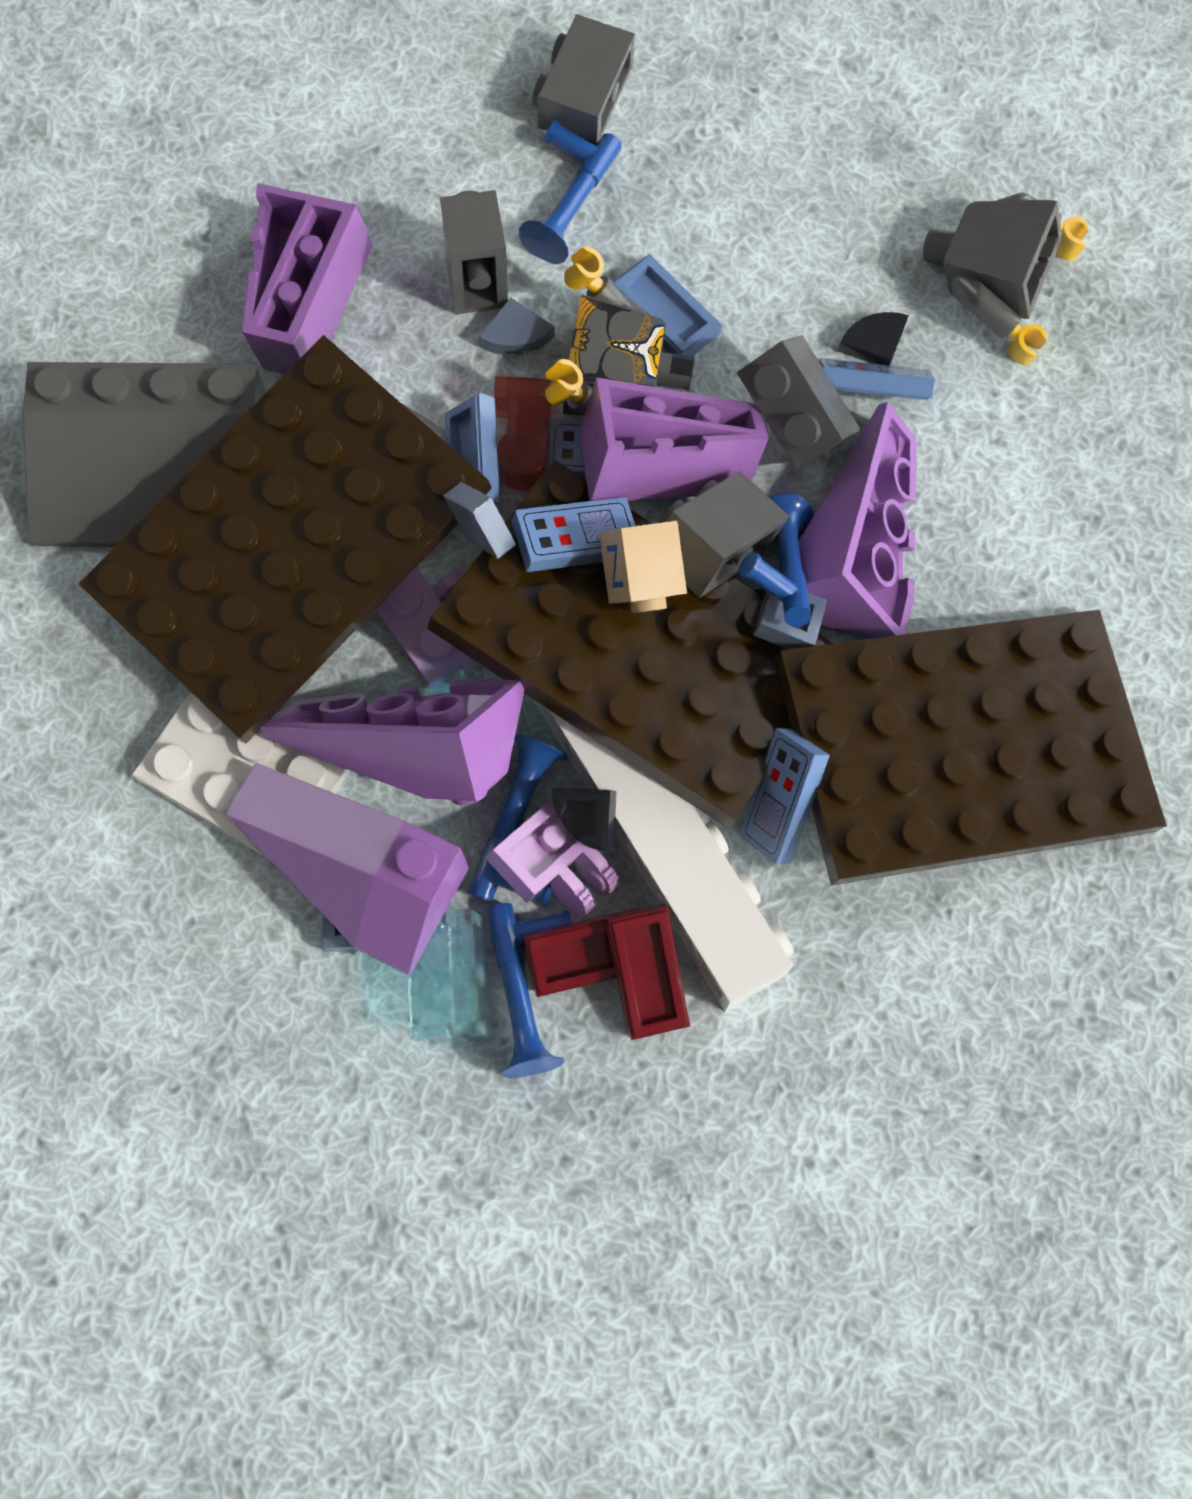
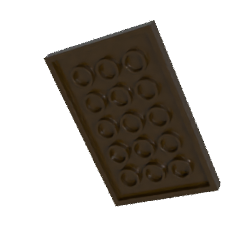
[79,335,492,744]
[427,459,833,829]
[774,609,1167,886]

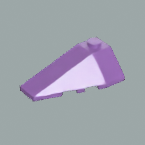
[799,402,917,639]
[260,679,524,805]
[226,763,469,976]

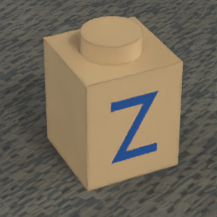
[599,521,687,613]

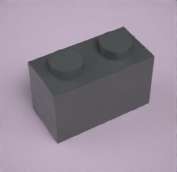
[532,14,635,146]
[440,190,508,315]
[736,335,861,469]
[658,471,790,598]

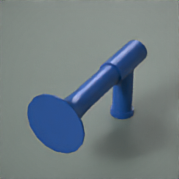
[519,120,622,265]
[739,493,814,627]
[467,734,568,906]
[486,903,572,1078]

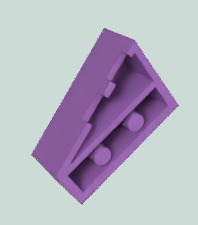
[242,183,373,374]
[579,378,769,501]

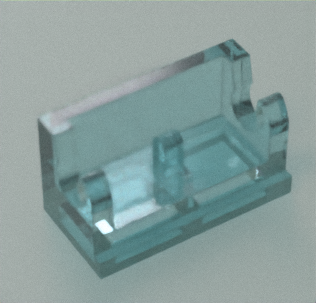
[408,909,492,1044]

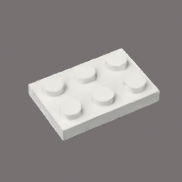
[132,692,350,860]

